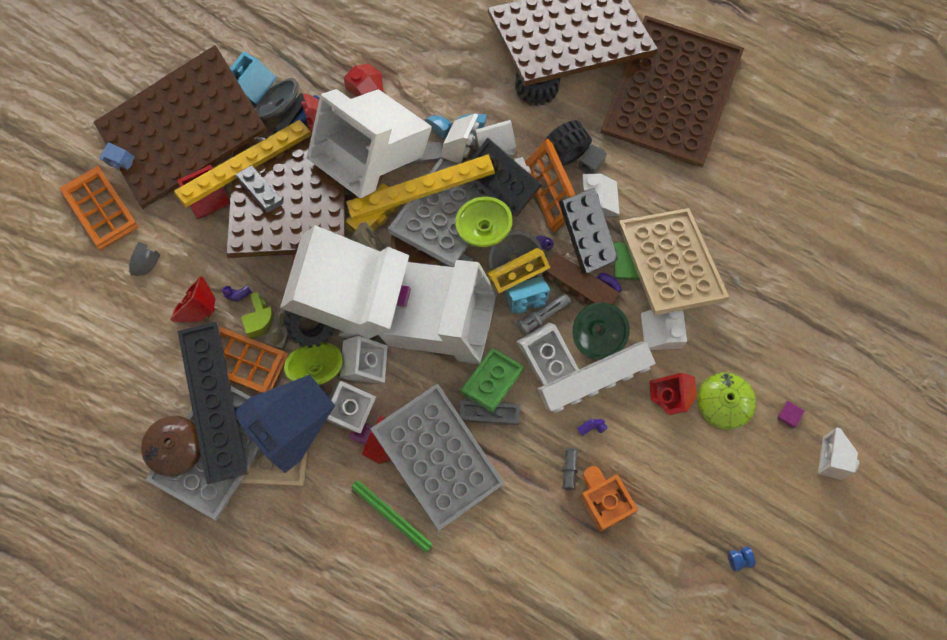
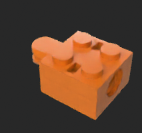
[580,466,638,533]

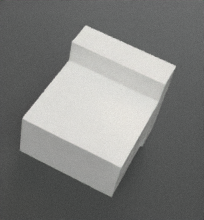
[307,89,432,198]
[280,225,409,339]
[378,260,497,365]

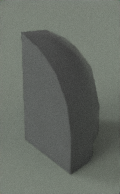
[129,241,160,276]

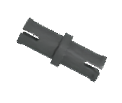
[562,448,578,491]

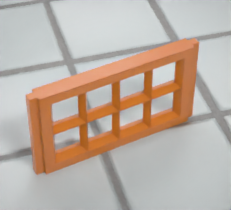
[525,139,576,232]
[59,166,139,251]
[219,326,289,393]

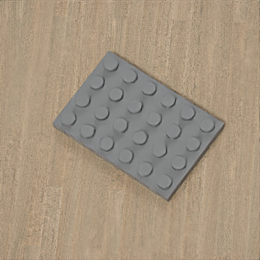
[388,157,489,267]
[370,383,505,531]
[146,386,261,521]

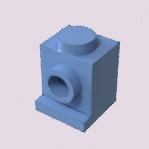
[99,142,135,170]

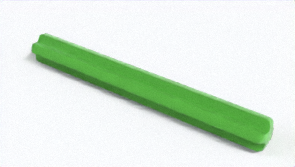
[351,480,432,552]

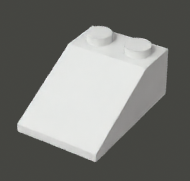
[516,322,579,386]

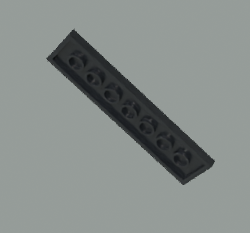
[177,321,249,485]

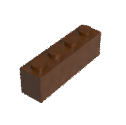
[542,252,619,306]

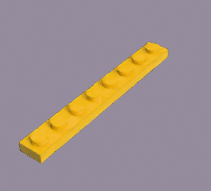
[174,120,311,207]
[346,154,495,220]

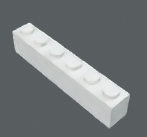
[537,342,656,413]

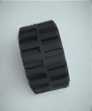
[515,71,561,106]
[544,120,592,166]
[284,310,335,348]

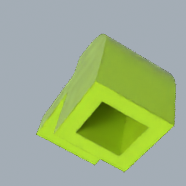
[241,292,274,339]

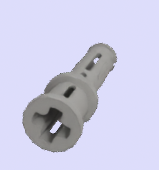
[517,293,571,336]

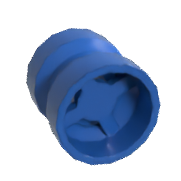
[728,546,755,572]

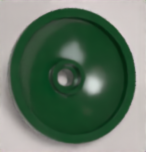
[572,302,630,360]

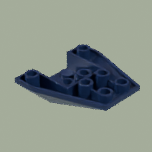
[235,374,336,473]

